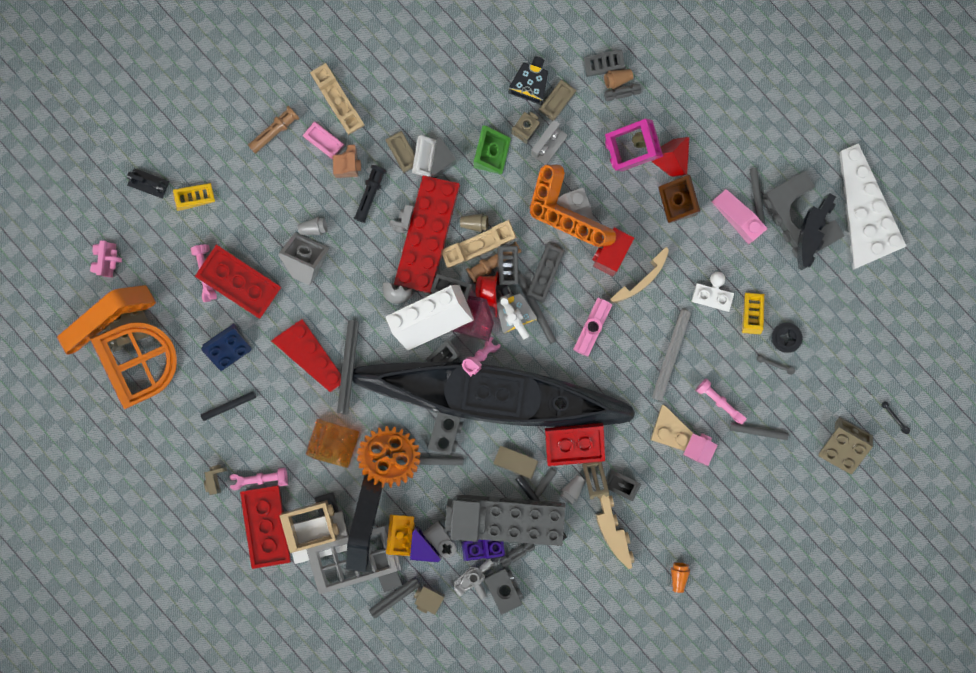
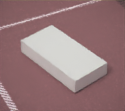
[412,135,436,177]

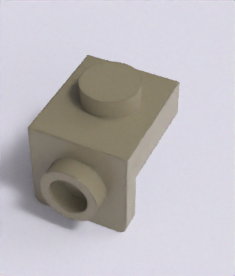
[204,465,227,495]

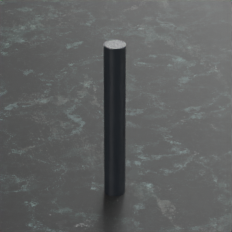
[200,391,257,421]

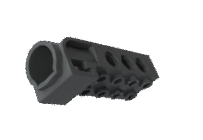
[445,495,565,546]

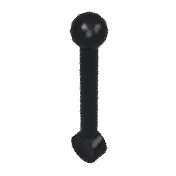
[881,401,910,434]

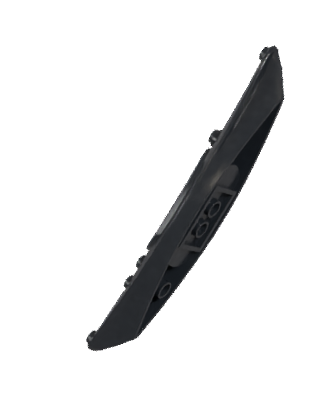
[352,362,635,427]

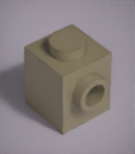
[414,584,445,615]

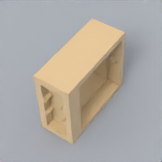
[280,500,340,553]

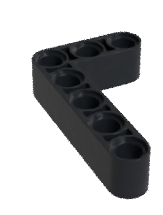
[346,468,386,573]

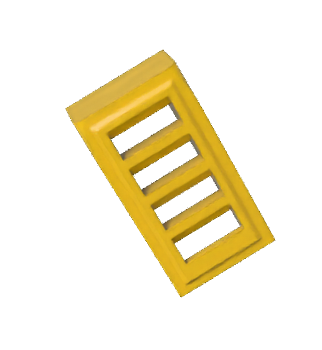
[173,183,215,211]
[742,292,765,334]

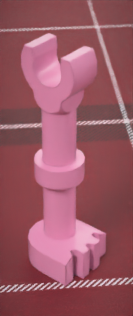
[190,244,217,302]
[462,337,501,376]
[695,379,747,425]
[230,467,288,491]

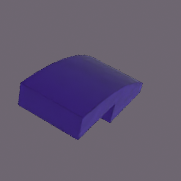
[461,540,505,561]

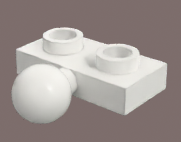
[691,272,734,312]

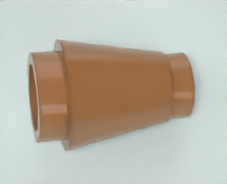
[604,69,633,89]

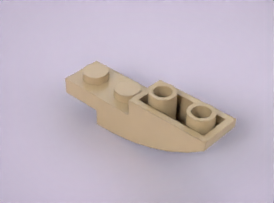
[595,495,634,569]

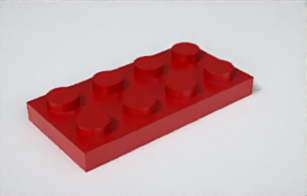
[195,244,281,319]
[240,485,291,569]

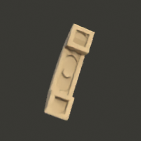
[310,63,365,135]
[442,220,517,268]
[609,247,669,304]

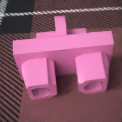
[90,241,122,278]

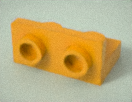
[386,515,415,556]

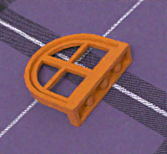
[90,322,177,409]

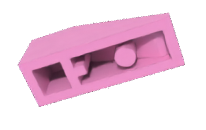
[712,189,768,245]

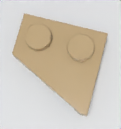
[650,405,694,451]

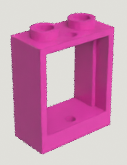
[605,119,663,171]

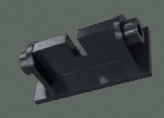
[127,168,170,199]

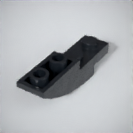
[797,193,836,270]

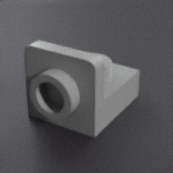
[389,205,414,233]

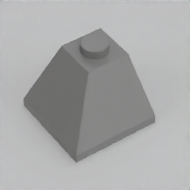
[556,187,594,240]
[279,233,329,285]

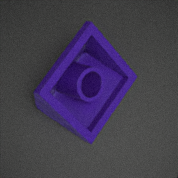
[410,526,442,562]

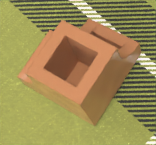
[333,145,361,178]

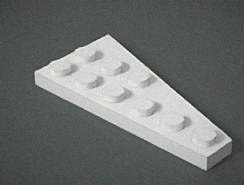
[839,143,906,270]

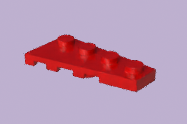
[271,319,341,392]

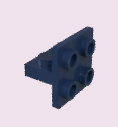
[201,323,252,371]

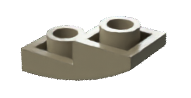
[493,446,539,479]

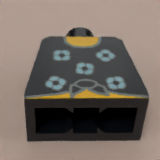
[508,56,548,105]

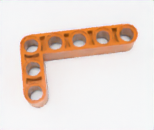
[530,164,616,247]
[57,285,156,355]

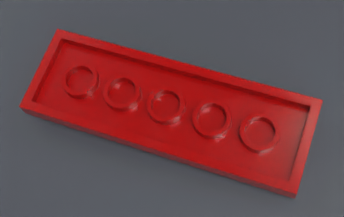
[394,175,460,294]

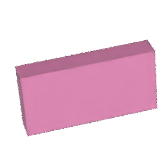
[303,121,345,160]

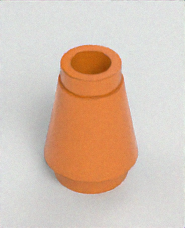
[671,562,690,593]

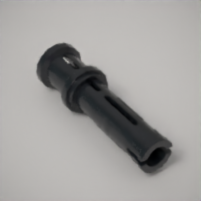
[354,165,387,223]

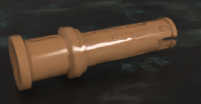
[248,106,300,154]
[465,242,522,284]

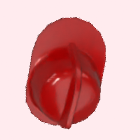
[475,271,498,318]

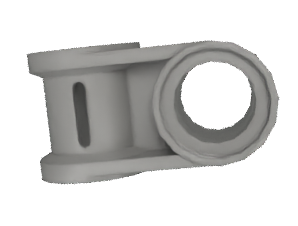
[423,521,457,558]

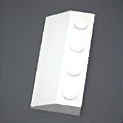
[386,285,474,350]

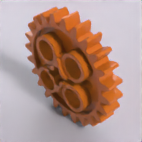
[357,426,420,488]

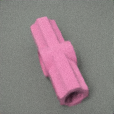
[573,298,612,357]

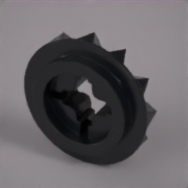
[771,322,803,353]

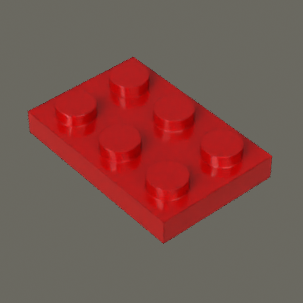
[545,423,605,466]

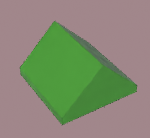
[473,125,511,174]

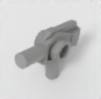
[453,558,494,600]

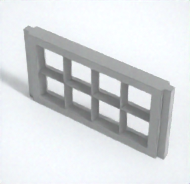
[306,524,402,594]

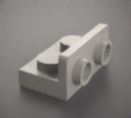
[530,120,567,165]

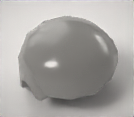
[383,282,412,304]

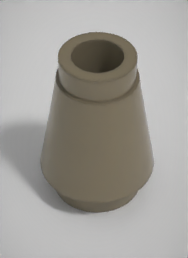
[460,213,489,232]

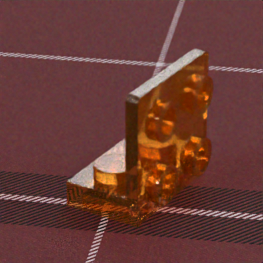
[306,418,359,468]

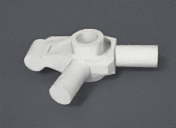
[500,296,530,340]

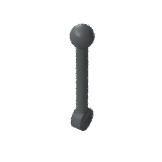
[757,355,795,375]

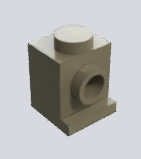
[511,112,540,144]

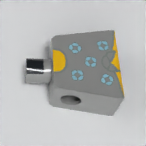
[496,286,537,335]

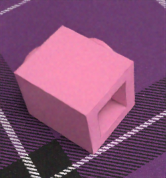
[683,433,717,466]

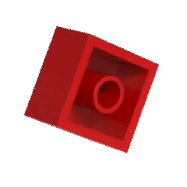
[592,227,634,277]

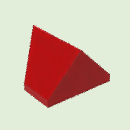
[651,137,689,177]

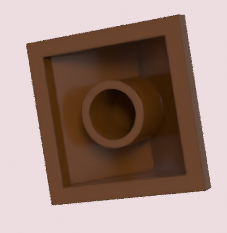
[658,175,700,223]

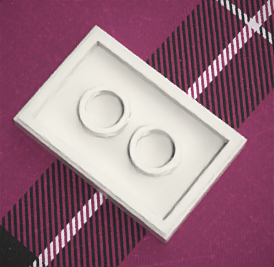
[292,511,349,564]

